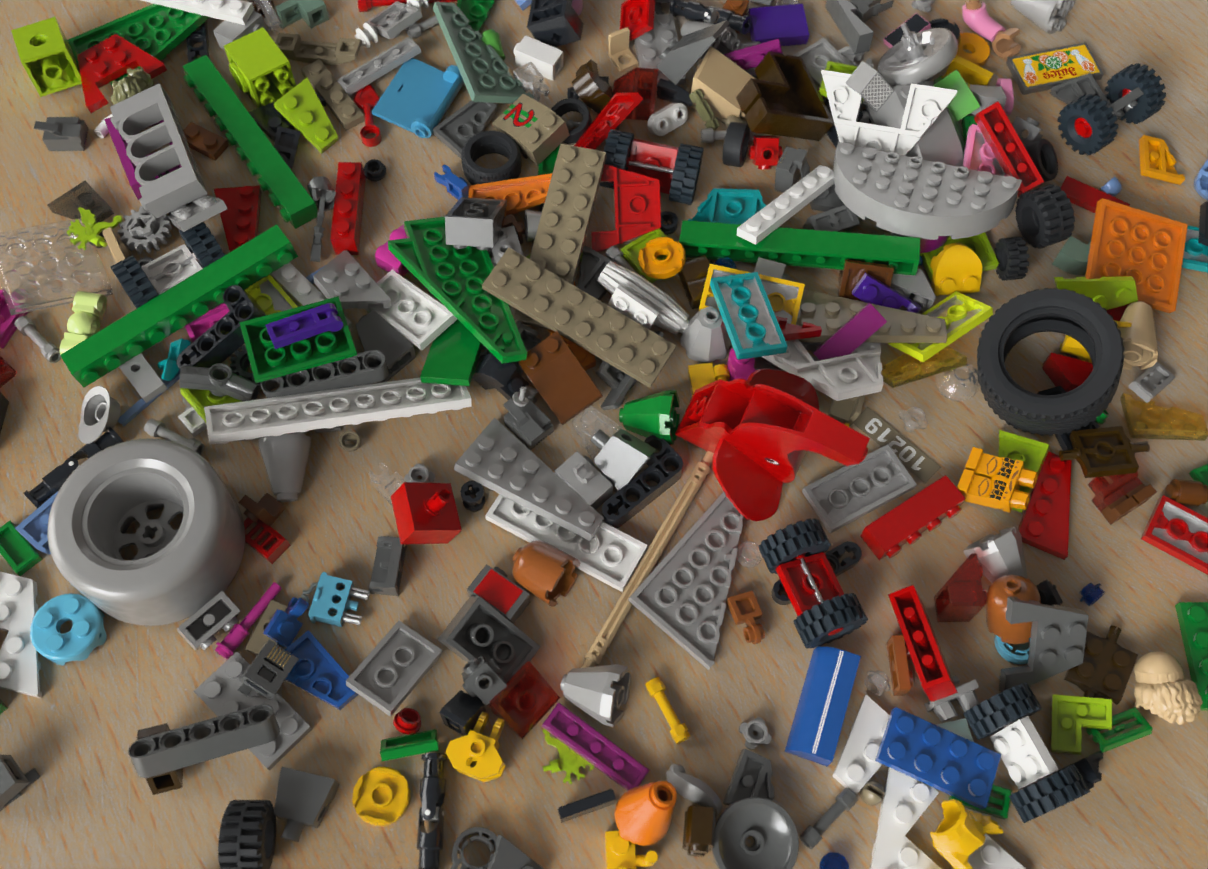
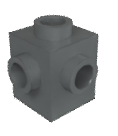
[1012,116,1043,145]
[461,655,507,705]

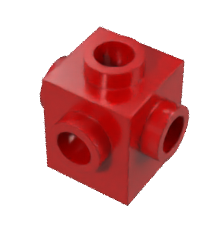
[749,136,782,170]

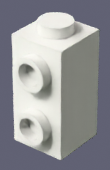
[514,35,563,81]

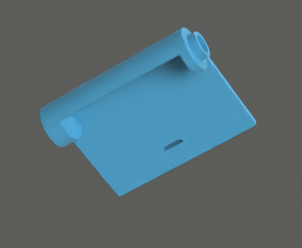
[372,58,464,138]

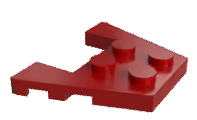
[77,34,167,113]
[591,165,661,252]

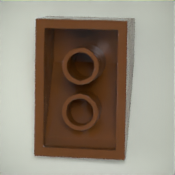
[518,331,603,425]

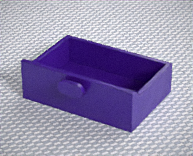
[748,3,810,47]

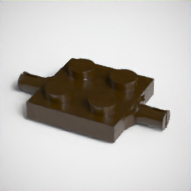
[1059,426,1150,478]
[1064,625,1138,705]

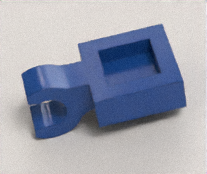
[434,165,469,200]
[263,597,309,647]

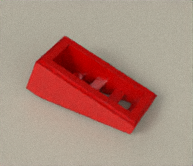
[244,518,291,564]

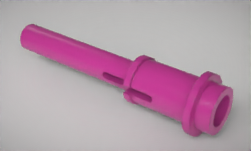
[215,582,282,660]

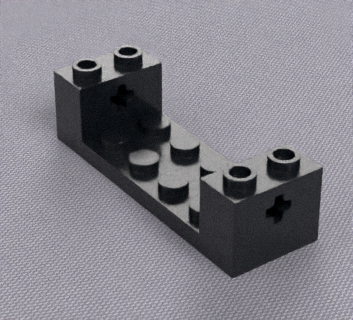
[527,0,584,47]

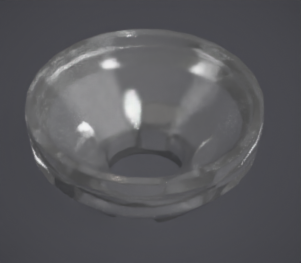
[935,359,980,401]

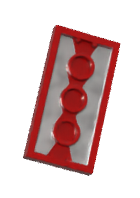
[1141,495,1208,575]

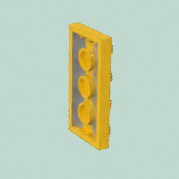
[699,264,805,325]

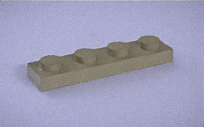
[301,59,365,131]

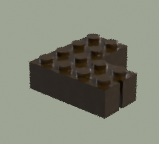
[736,51,834,141]

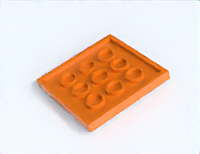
[1085,198,1188,314]

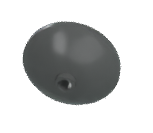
[712,797,799,869]

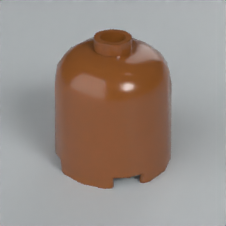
[513,540,580,607]
[986,575,1041,645]

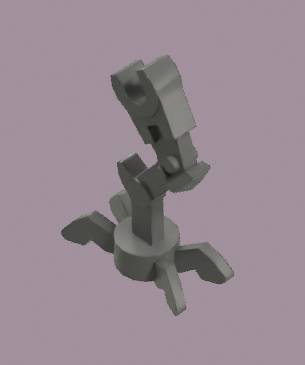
[310,187,336,262]

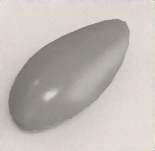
[666,764,722,816]

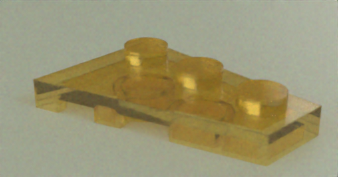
[881,346,967,388]
[1120,393,1208,441]

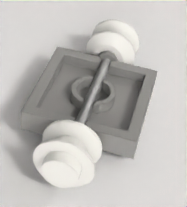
[355,0,429,48]

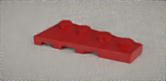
[574,92,643,150]
[214,185,262,252]
[1018,451,1071,560]

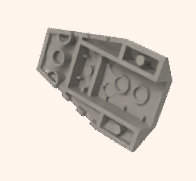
[865,80,965,167]

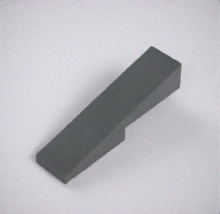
[825,0,874,55]

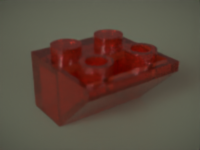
[613,67,659,121]
[934,554,987,622]

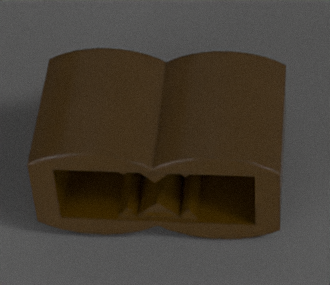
[678,255,713,309]
[682,806,717,857]

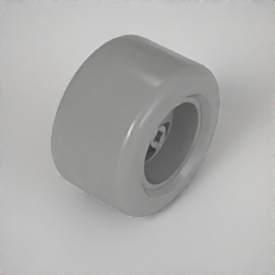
[47,438,245,626]

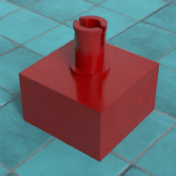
[391,482,462,544]

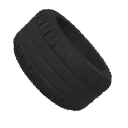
[461,131,522,185]

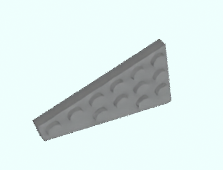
[628,492,744,670]

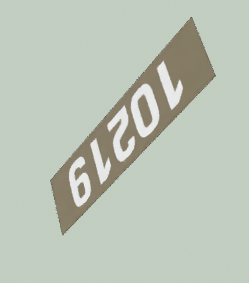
[853,407,941,483]

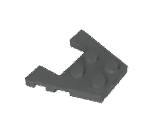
[999,596,1089,693]

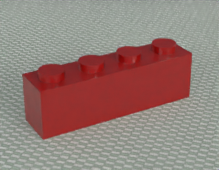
[974,101,1044,197]
[330,162,366,255]
[860,475,966,561]
[888,585,958,702]

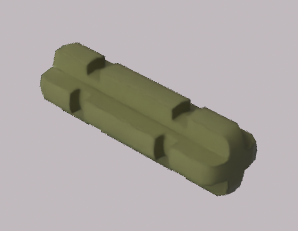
[689,89,720,130]

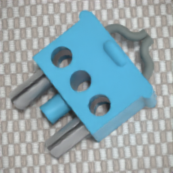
[301,572,370,627]

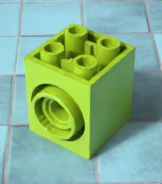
[11,17,82,97]
[224,27,296,108]

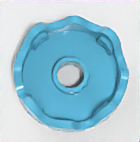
[30,593,107,666]

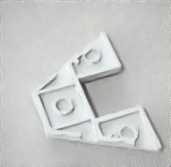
[821,70,957,156]
[762,340,883,401]
[0,572,42,698]
[869,767,1025,869]

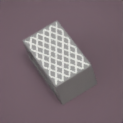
[845,61,894,112]

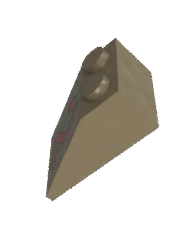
[492,93,569,165]

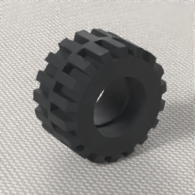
[1015,184,1075,249]
[218,800,277,869]

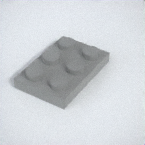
[346,621,442,717]

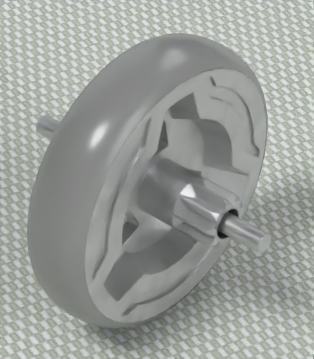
[878,23,958,87]

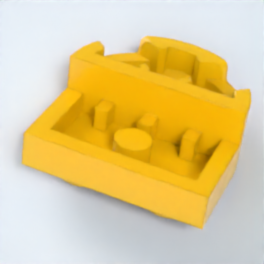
[930,243,982,296]

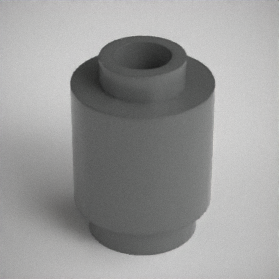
[307,176,335,211]

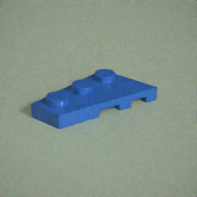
[284,630,358,710]

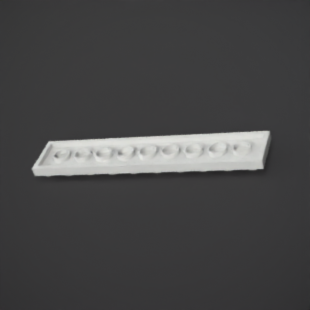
[204,378,472,445]

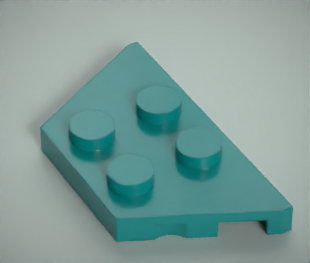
[687,188,766,224]

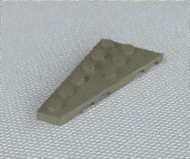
[796,289,947,343]

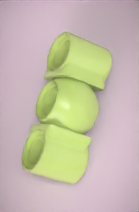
[60,291,107,355]

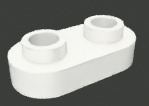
[647,103,688,136]

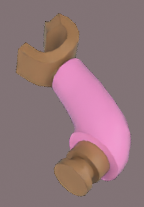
[962,0,1022,58]

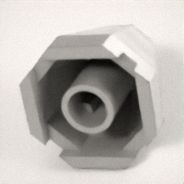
[680,306,731,364]
[963,526,1028,583]
[561,664,631,727]

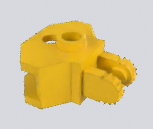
[445,712,506,783]

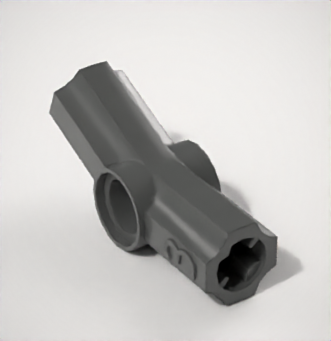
[179,363,261,401]

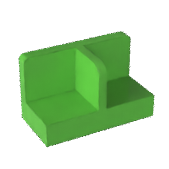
[933,70,980,121]

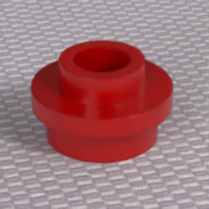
[393,708,421,734]

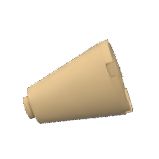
[1118,301,1159,370]

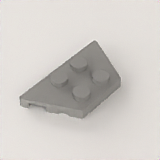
[314,250,391,309]

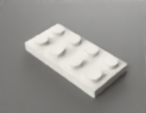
[365,270,457,350]

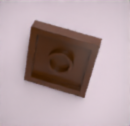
[838,259,894,302]

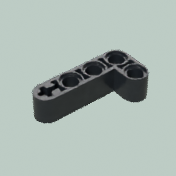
[177,285,266,369]
[601,435,683,529]

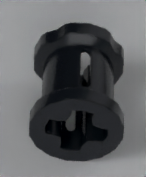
[460,481,486,512]

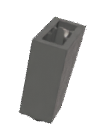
[355,310,416,383]

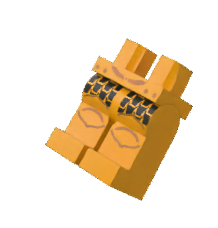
[957,447,1038,513]

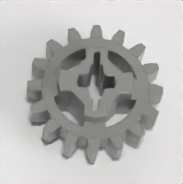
[117,206,173,254]

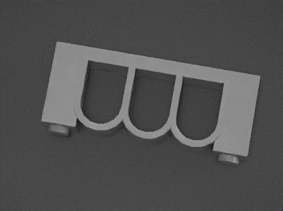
[110,83,208,218]

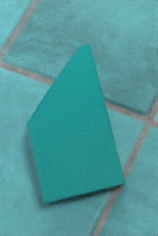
[157,338,191,381]

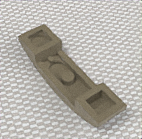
[275,33,362,65]

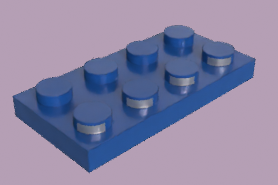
[875,707,1001,809]

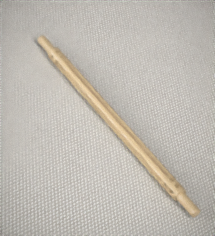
[582,451,714,668]

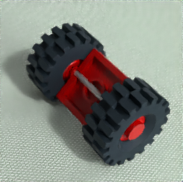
[600,129,704,205]
[759,518,868,649]

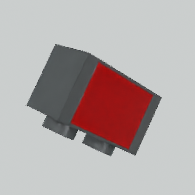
[467,564,531,624]

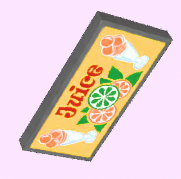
[1006,42,1104,95]

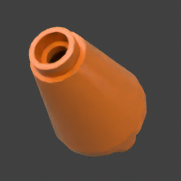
[614,781,677,846]

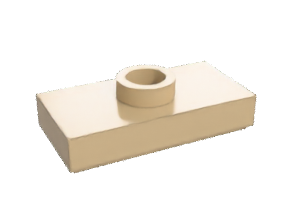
[102,227,130,263]

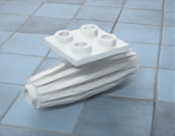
[597,261,690,335]

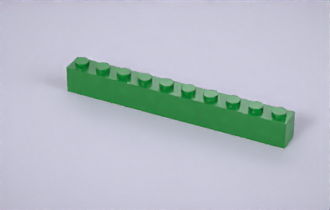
[183,55,318,229]
[679,220,920,276]
[60,224,298,387]

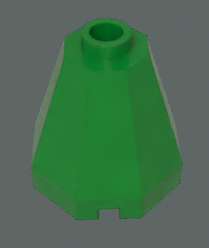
[619,390,680,445]

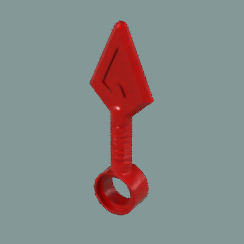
[353,84,382,147]

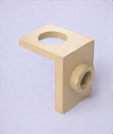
[608,27,639,72]

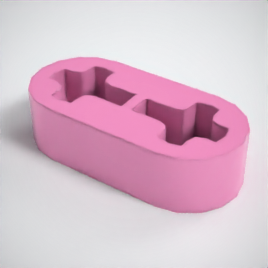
[996,78,1014,116]

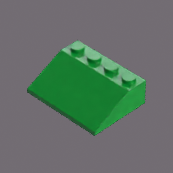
[239,296,357,383]

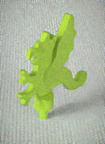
[67,207,122,250]
[542,728,597,784]

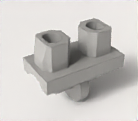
[924,676,980,723]

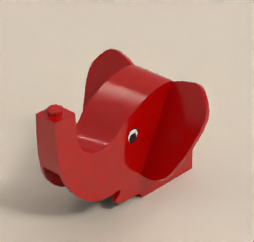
[675,368,870,521]

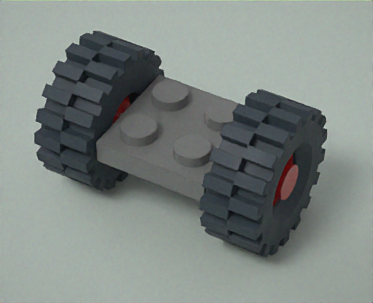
[1057,63,1166,156]

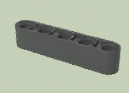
[261,350,389,398]
[128,704,280,778]

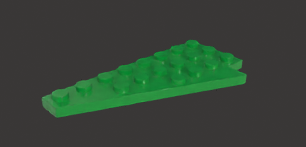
[68,4,210,85]
[388,217,527,364]

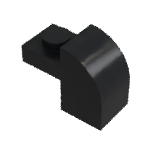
[472,354,529,400]

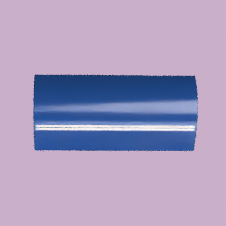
[784,646,861,767]

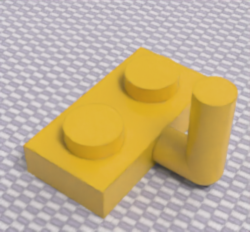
[605,831,658,869]

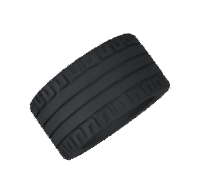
[977,288,1125,436]

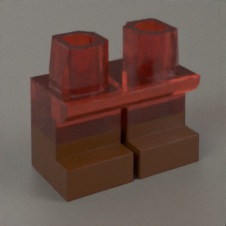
[1088,472,1157,525]

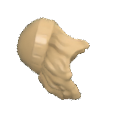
[1134,651,1203,725]

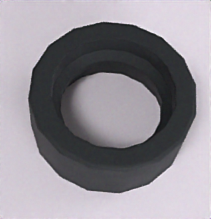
[551,98,592,144]
[722,122,750,167]
[1024,138,1058,183]

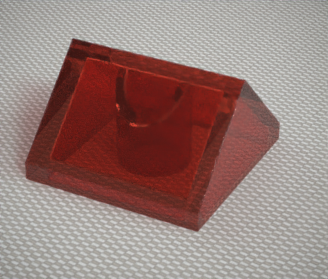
[489,661,560,739]

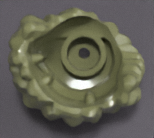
[110,68,154,105]

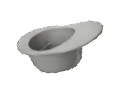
[78,386,121,444]

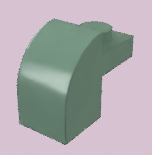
[275,0,329,29]
[1052,236,1091,275]

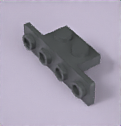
[595,331,664,410]

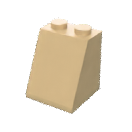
[690,47,755,119]

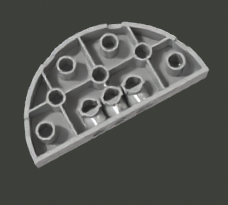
[833,142,1022,240]

